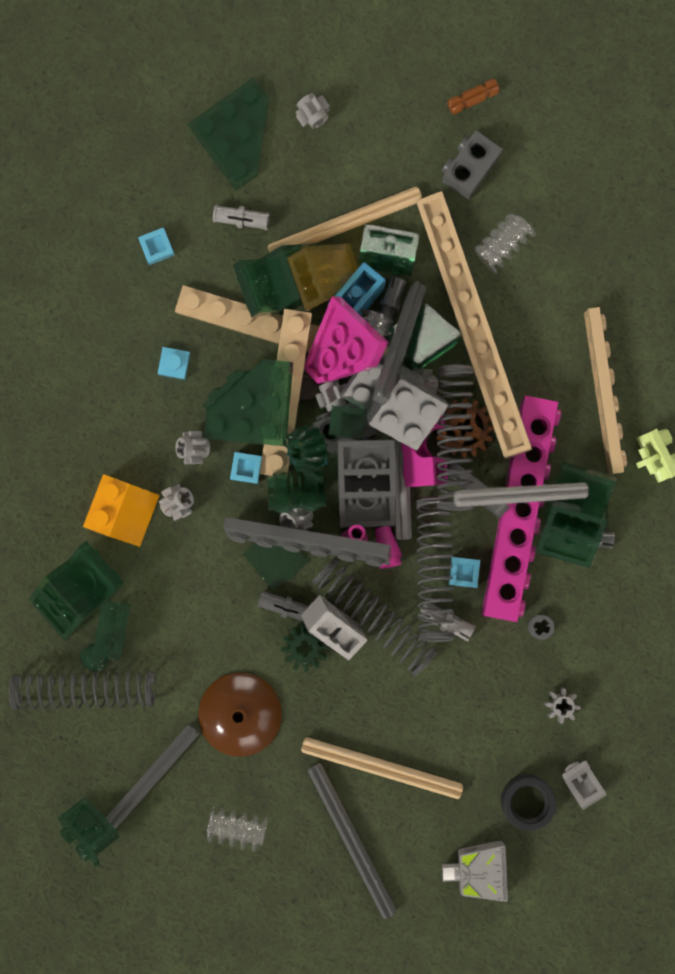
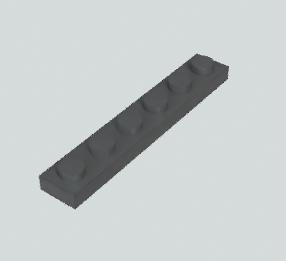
[223,517,392,567]

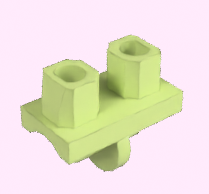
[636,429,675,483]

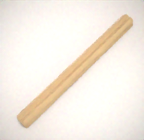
[268,187,422,259]
[301,737,463,799]

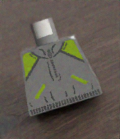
[442,841,508,901]

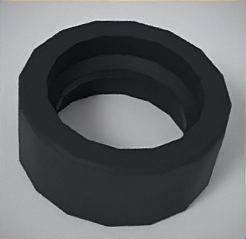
[501,774,556,831]

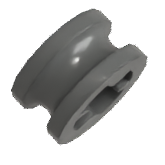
[528,614,555,640]

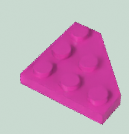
[304,296,388,383]

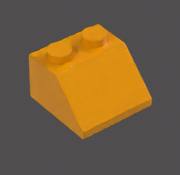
[83,474,160,547]

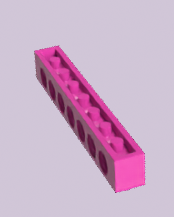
[481,396,561,622]

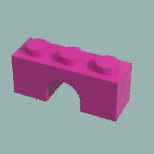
[401,412,448,487]

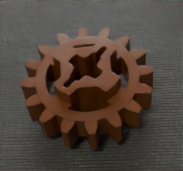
[435,398,495,459]

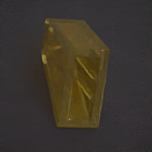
[287,244,358,311]

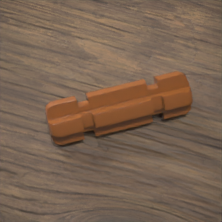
[447,79,500,114]

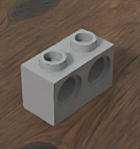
[301,595,367,660]

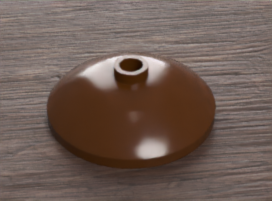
[198,672,282,757]

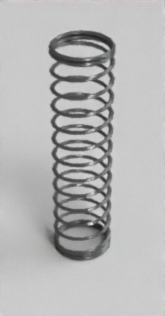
[437,365,474,510]
[416,497,455,642]
[312,557,438,677]
[9,671,155,710]

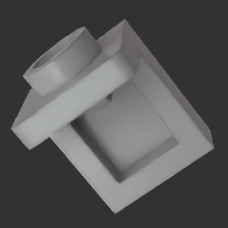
[562,761,606,810]

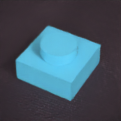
[138,227,175,265]
[157,347,191,380]
[230,452,262,484]
[449,557,480,588]

